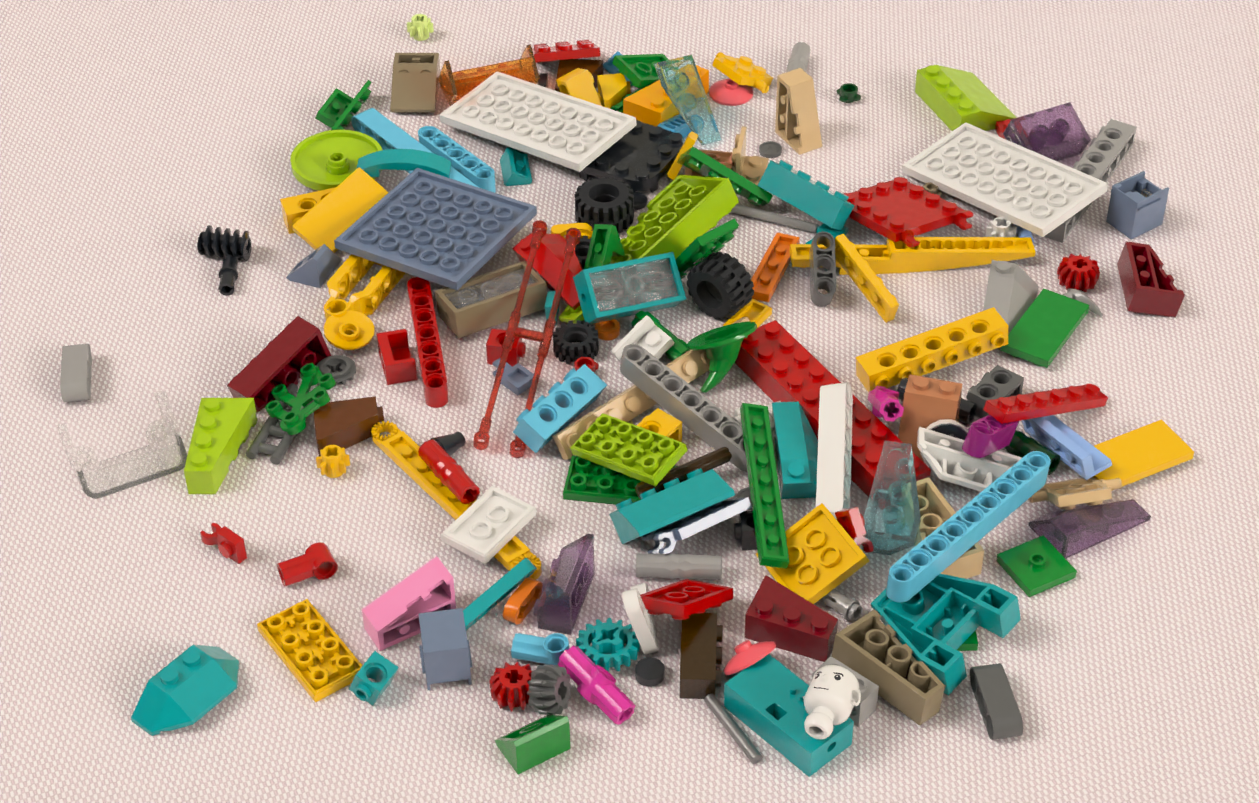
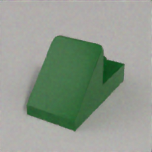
[584,224,625,269]

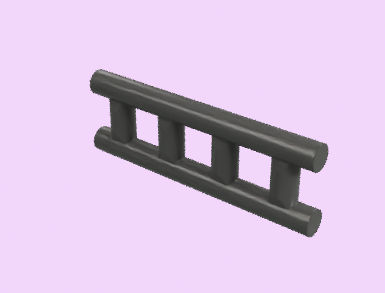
[246,383,314,465]

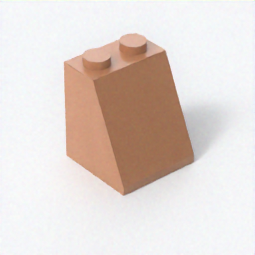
[898,375,963,462]

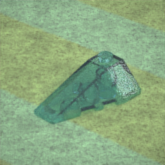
[654,54,722,146]
[862,441,921,555]

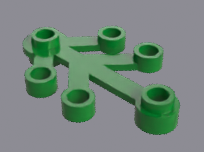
[265,363,336,435]

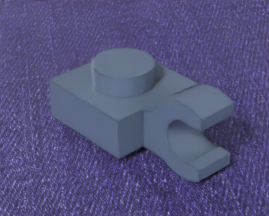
[492,358,536,395]

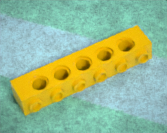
[855,307,1009,393]

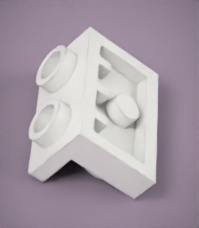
[612,316,674,363]

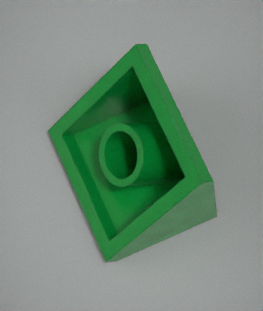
[495,715,571,774]

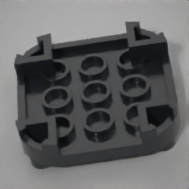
[578,120,683,193]

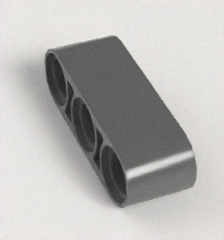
[809,231,836,307]
[969,663,1023,740]

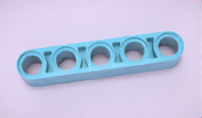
[418,126,496,193]

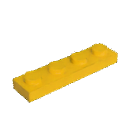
[835,234,899,323]

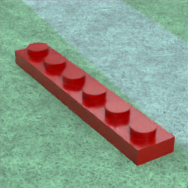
[983,383,1109,424]

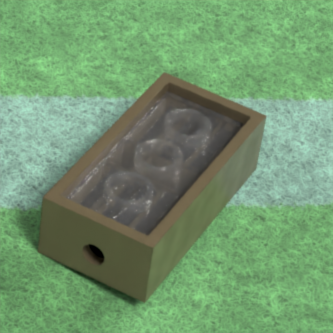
[435,261,547,338]

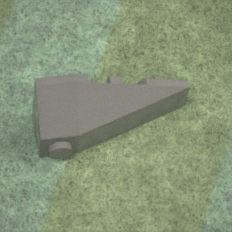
[983,260,1039,349]

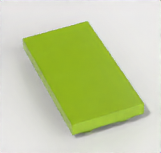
[570,413,688,486]

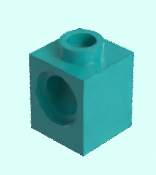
[349,651,399,706]

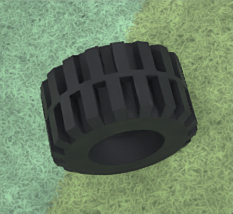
[574,177,634,233]
[686,252,754,321]

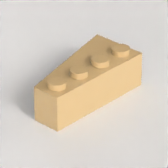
[902,477,984,579]

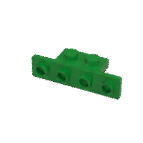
[315,80,372,130]

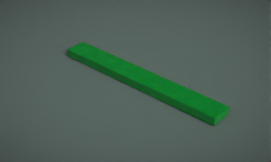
[740,403,789,569]

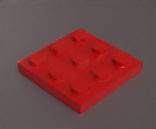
[529,39,600,62]

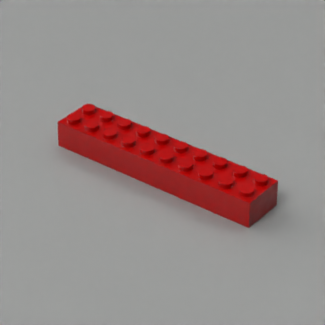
[734,320,931,513]

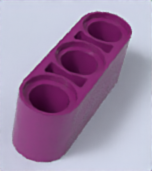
[962,415,1019,458]

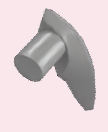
[1063,289,1103,317]

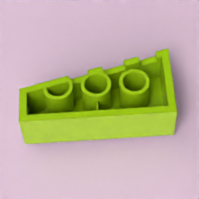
[184,397,258,494]

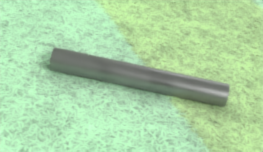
[704,694,762,764]

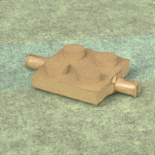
[1029,477,1122,510]

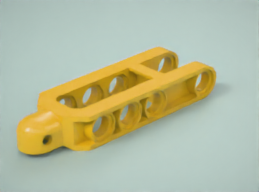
[324,254,406,320]

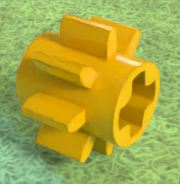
[316,445,350,478]

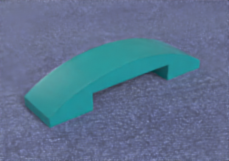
[356,149,451,178]

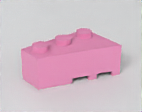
[362,556,456,651]

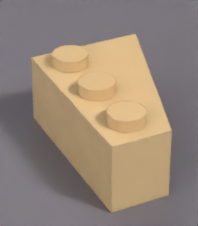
[775,68,822,155]

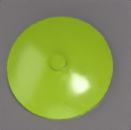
[290,130,382,191]

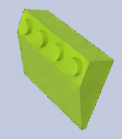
[915,65,1018,131]

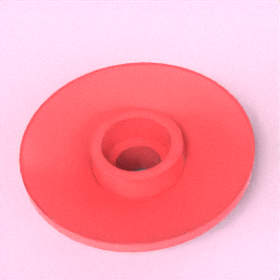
[709,79,753,106]
[723,640,776,675]

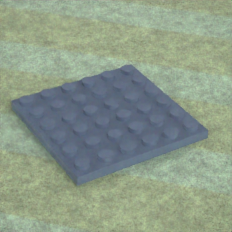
[334,168,537,290]

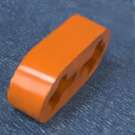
[503,577,543,625]

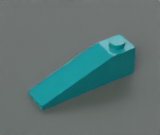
[772,401,818,499]

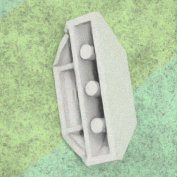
[917,427,1022,492]

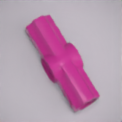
[867,386,904,422]
[558,645,636,725]

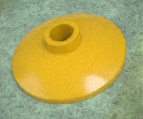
[324,310,375,350]

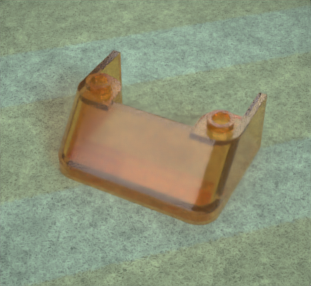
[438,44,540,106]

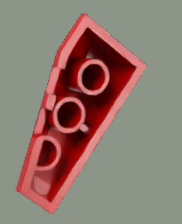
[512,233,582,310]

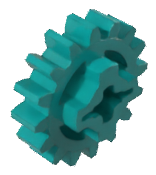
[576,618,640,672]

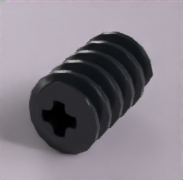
[197,225,252,261]

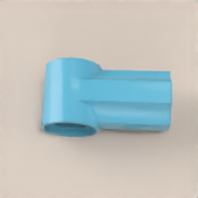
[511,633,570,665]

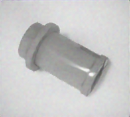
[825,589,863,621]

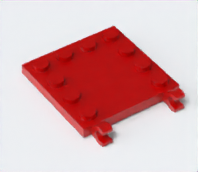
[843,177,974,247]

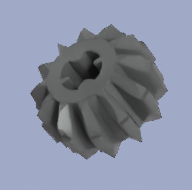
[527,664,572,715]

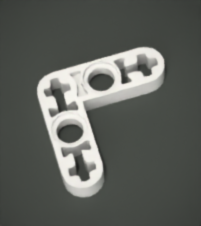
[622,583,659,654]

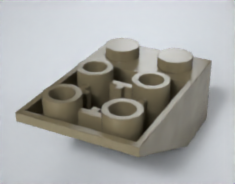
[390,53,441,114]

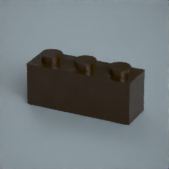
[680,613,723,699]

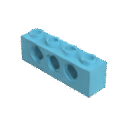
[513,364,607,453]

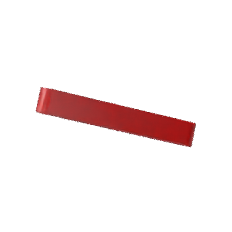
[407,277,449,408]

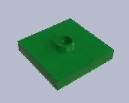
[996,535,1077,597]

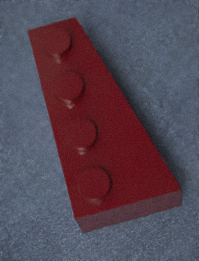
[227,316,332,413]

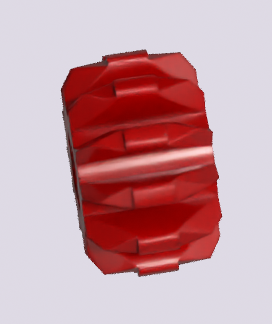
[1057,253,1100,292]
[489,661,533,712]

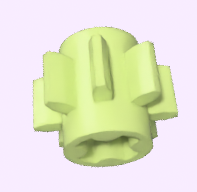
[407,14,434,41]

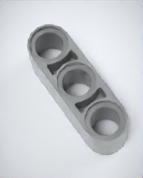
[60,343,92,402]

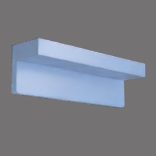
[1022,415,1112,480]

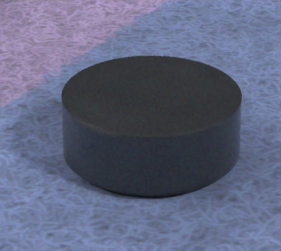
[635,657,665,687]

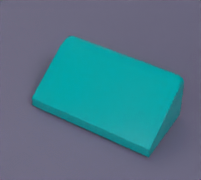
[500,147,532,186]

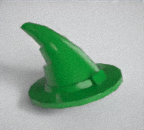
[687,321,757,393]

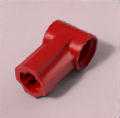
[277,542,338,586]

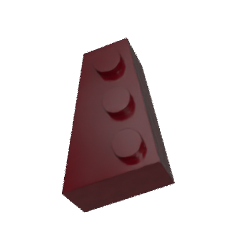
[1117,241,1185,318]
[744,575,838,662]

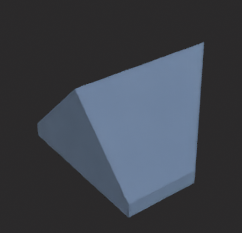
[286,244,342,288]

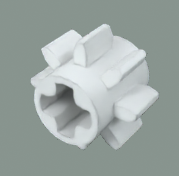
[986,217,1017,237]

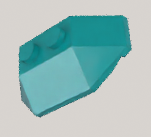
[131,645,240,736]

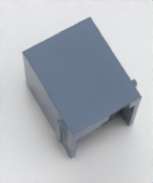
[1106,171,1169,239]
[419,608,472,690]

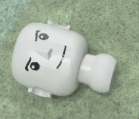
[803,665,861,739]

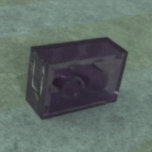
[1003,102,1091,161]

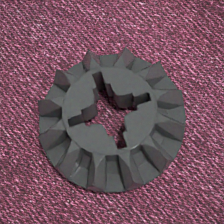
[316,355,356,387]

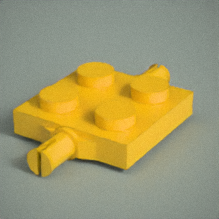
[712,52,773,94]

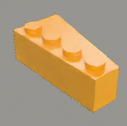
[623,64,709,126]

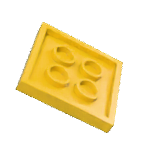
[756,503,869,604]

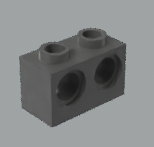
[966,365,1024,418]

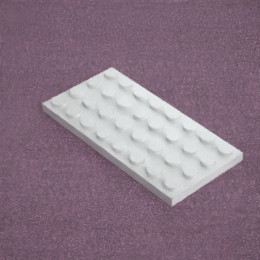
[439,71,637,172]
[902,123,1108,237]

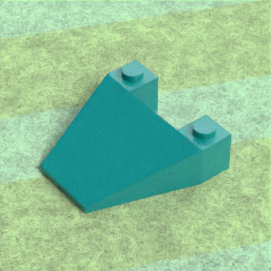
[871,574,1021,696]

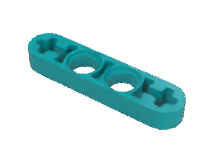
[463,558,537,631]

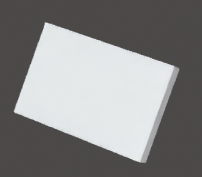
[441,486,536,564]

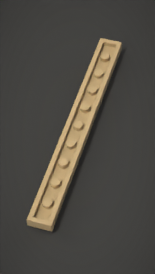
[552,317,750,460]

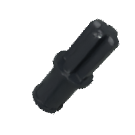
[218,254,238,296]

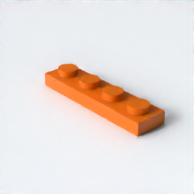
[751,232,800,302]

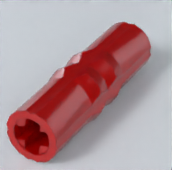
[418,440,480,505]

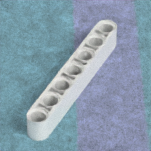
[816,382,853,520]

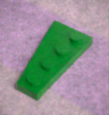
[677,147,773,207]

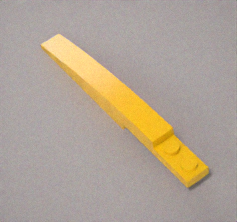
[789,237,1036,275]

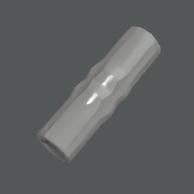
[786,42,811,72]
[636,553,722,580]

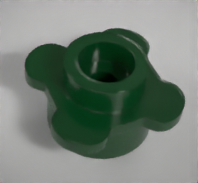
[836,83,861,103]

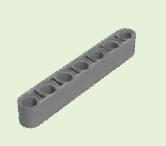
[620,344,748,472]

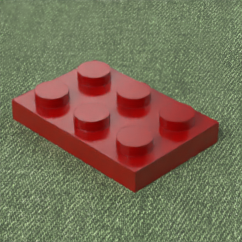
[640,579,733,620]

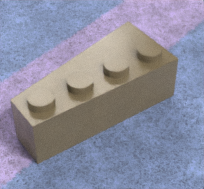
[831,609,945,725]

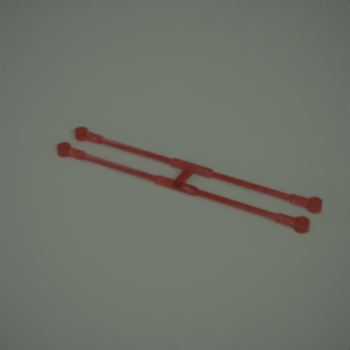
[473,220,581,458]

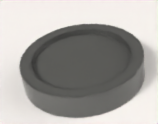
[759,141,782,158]

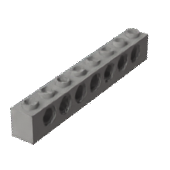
[1044,119,1137,243]

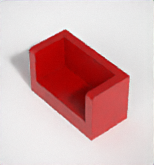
[376,329,417,385]

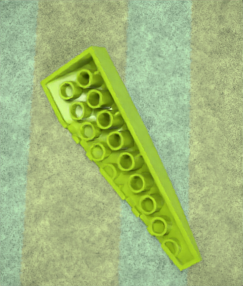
[559,175,739,324]

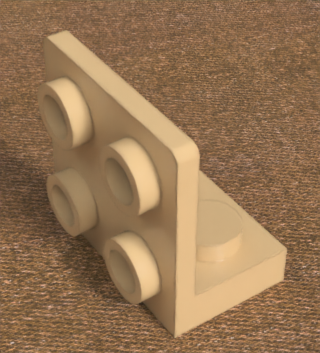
[732,126,768,189]

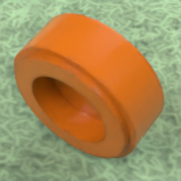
[595,319,620,341]

